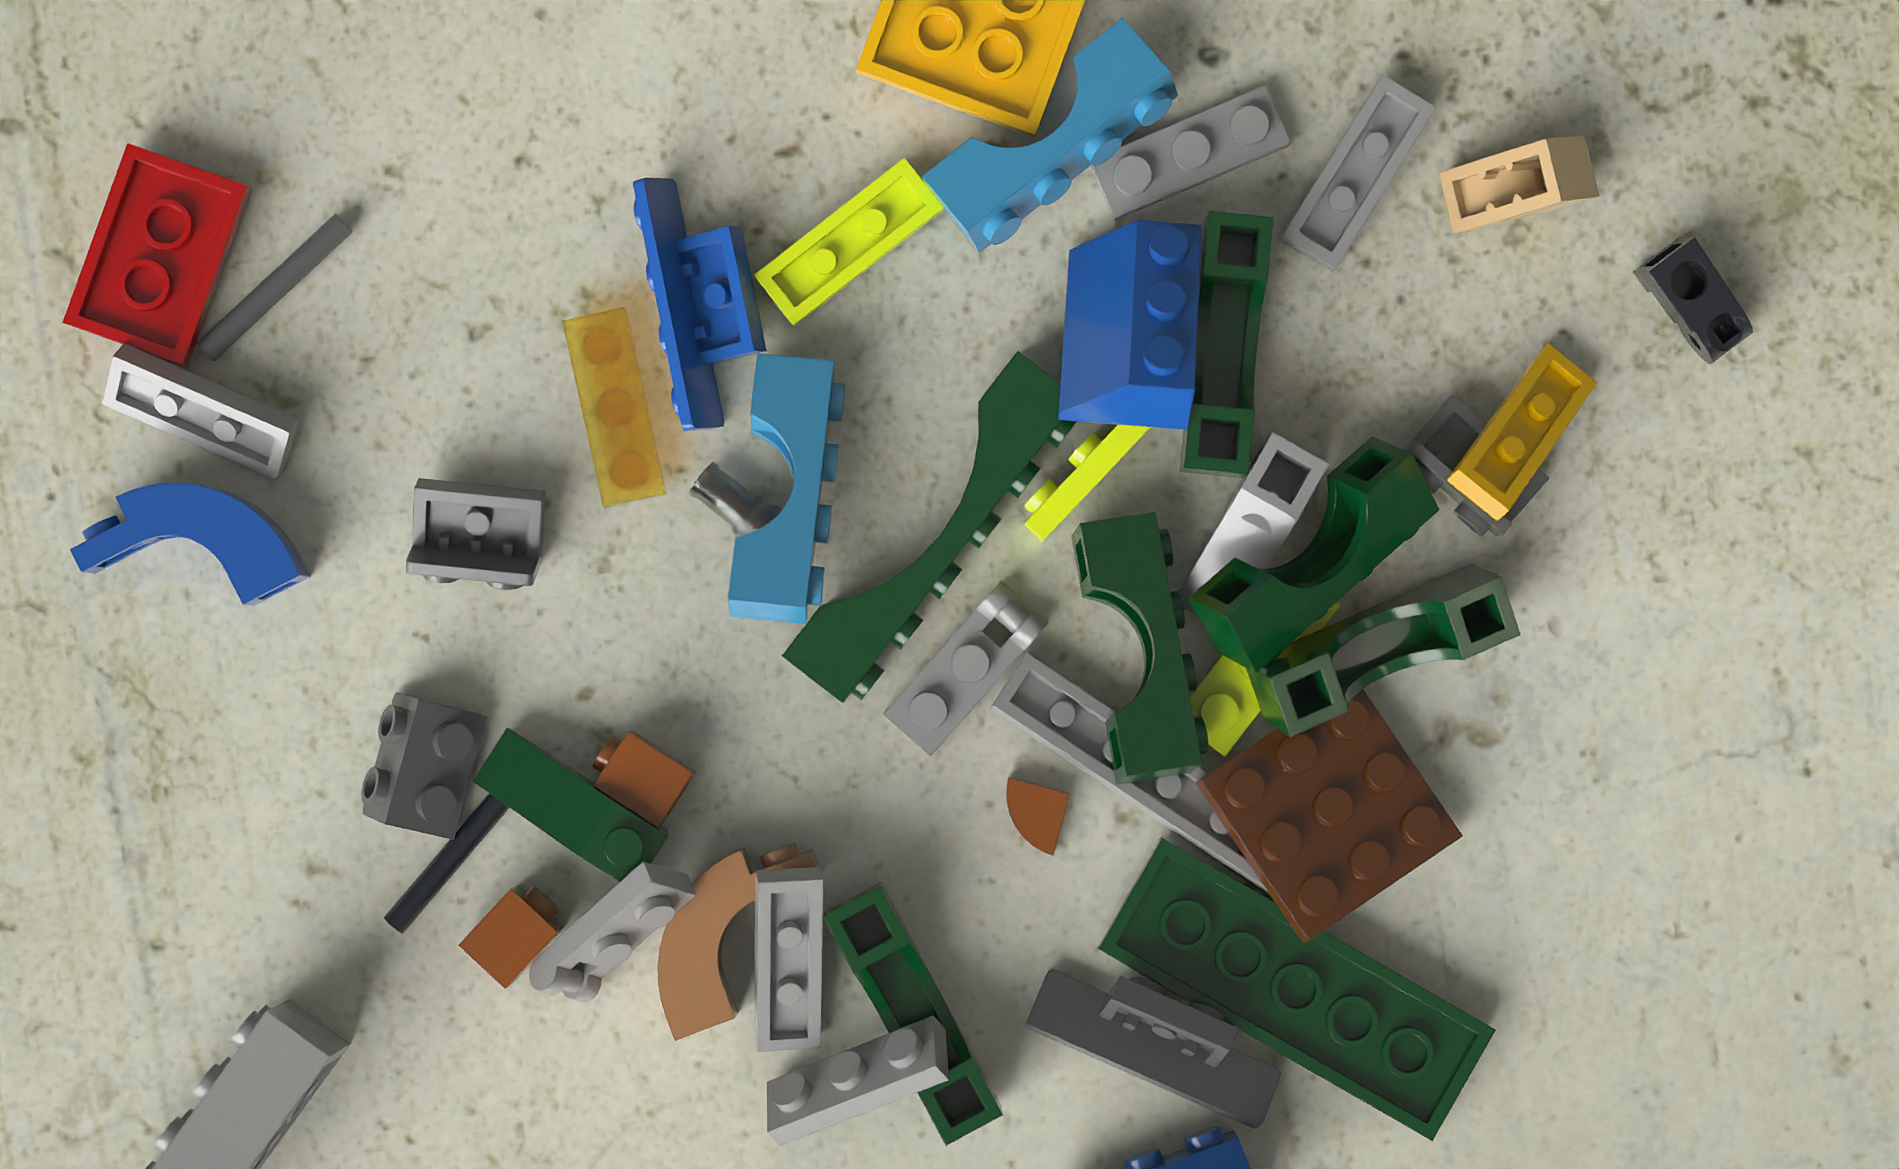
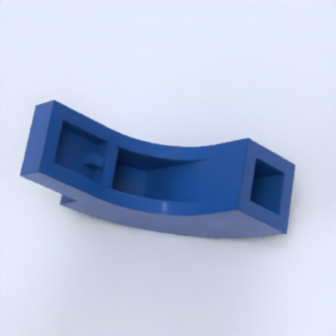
[70,483,311,606]

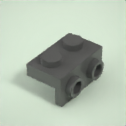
[1403,394,1549,536]
[406,478,545,590]
[361,692,487,840]

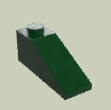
[472,727,669,882]

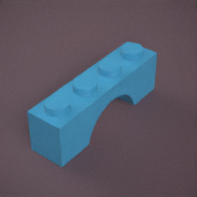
[922,17,1178,253]
[728,353,845,625]

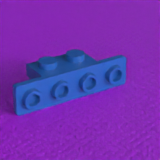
[633,177,767,431]

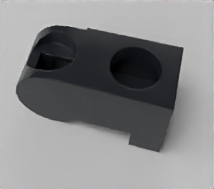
[1633,237,1753,364]

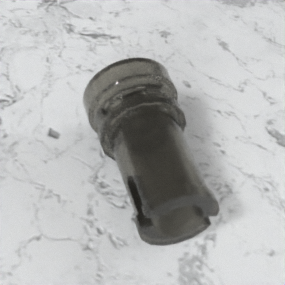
[689,462,783,536]

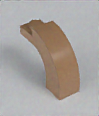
[657,843,822,1041]

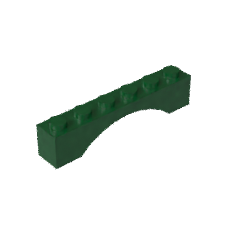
[782,351,1077,703]

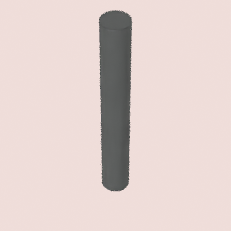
[196,213,353,362]

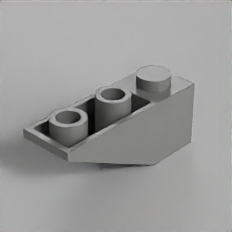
[1179,432,1329,616]

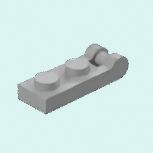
[883,581,1048,756]
[529,861,696,1002]

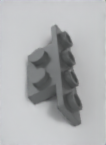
[1026,969,1281,1129]

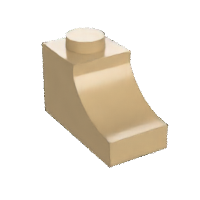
[1439,135,1600,234]

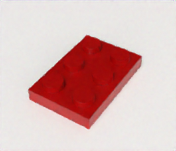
[62,143,252,368]

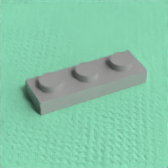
[1280,74,1437,272]
[1091,85,1291,221]
[102,343,299,480]
[754,867,823,1052]
[767,1016,949,1146]

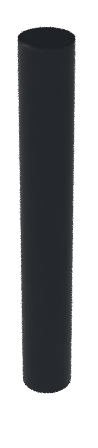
[384,794,509,934]

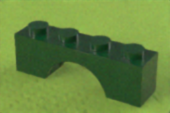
[1179,211,1274,478]
[1189,436,1440,673]
[1071,512,1208,785]
[1246,563,1521,737]
[823,882,1003,1146]

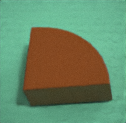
[1006,777,1070,856]

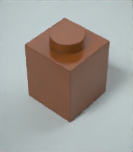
[592,731,697,828]
[458,885,564,989]

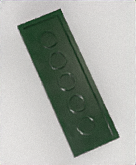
[1097,837,1496,1141]

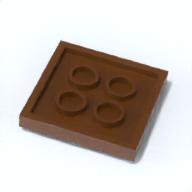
[1195,689,1463,944]

